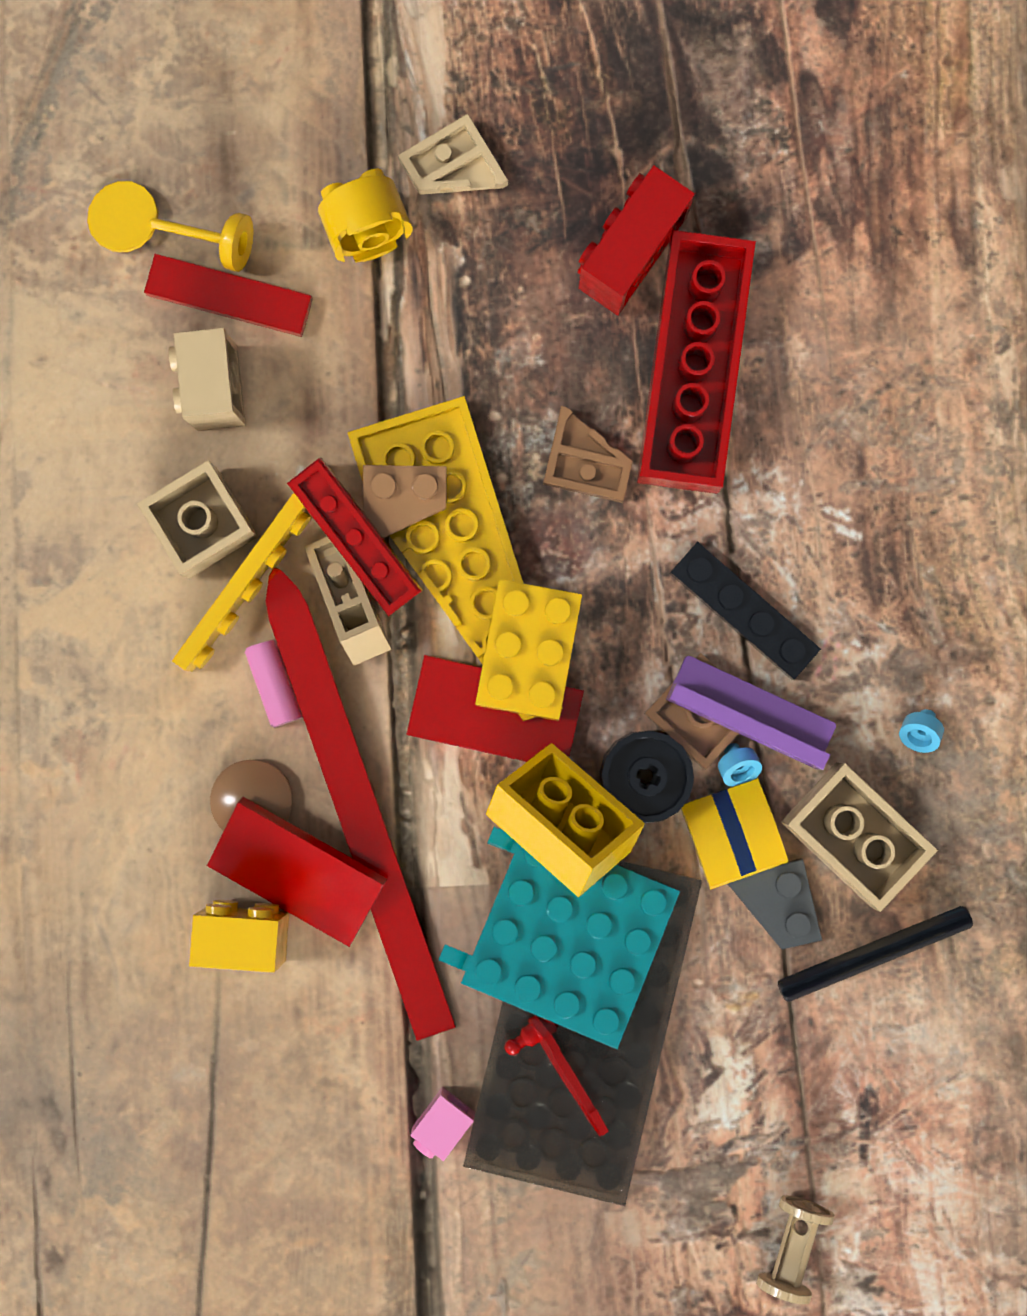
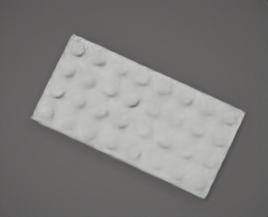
[463,860,702,1206]

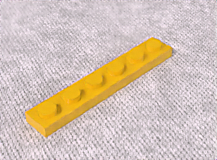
[172,468,334,672]

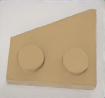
[398,114,508,195]

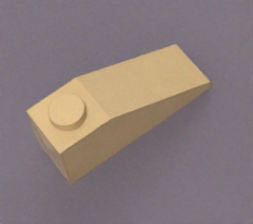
[304,537,392,665]

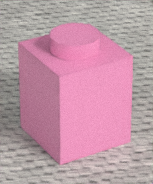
[410,1087,475,1161]

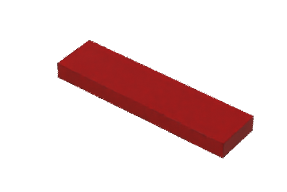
[144,254,313,337]
[287,458,423,616]

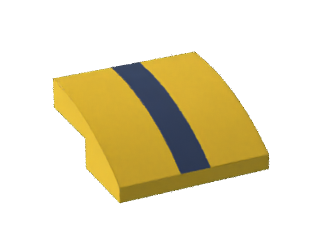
[681,778,788,890]

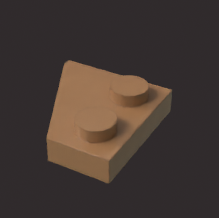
[543,406,633,503]
[363,465,447,539]

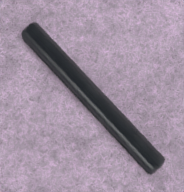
[778,906,973,1002]

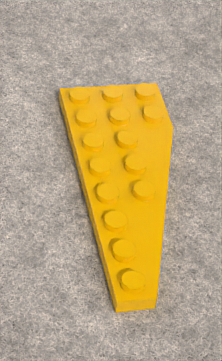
[347,396,563,721]

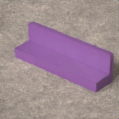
[666,656,836,770]

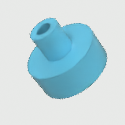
[899,709,944,753]
[718,743,762,787]

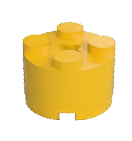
[318,168,412,263]

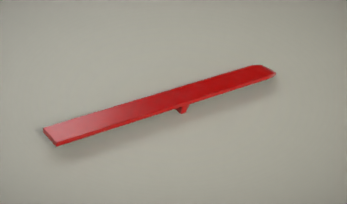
[265,568,456,1041]

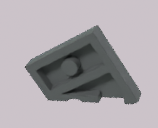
[727,858,822,950]

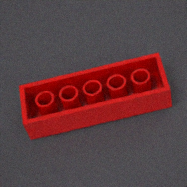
[637,230,756,494]

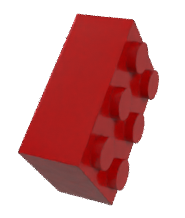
[577,165,695,316]

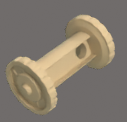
[756,1195,835,1304]

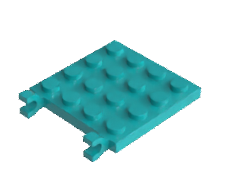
[439,826,680,1050]

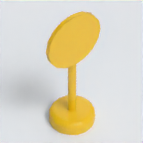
[87,181,254,272]

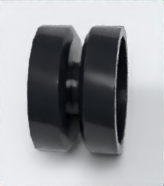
[599,731,694,823]

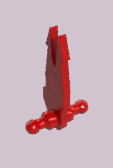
[504,1015,609,1137]

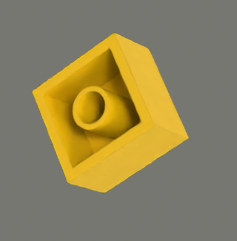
[189,900,289,973]

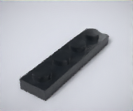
[669,541,821,680]

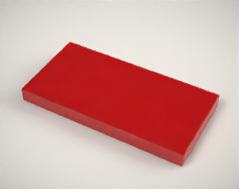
[406,655,584,762]
[207,797,388,947]

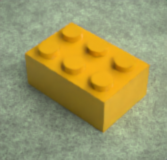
[475,579,582,721]
[486,743,645,897]

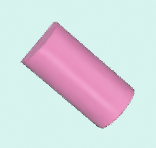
[245,640,303,728]

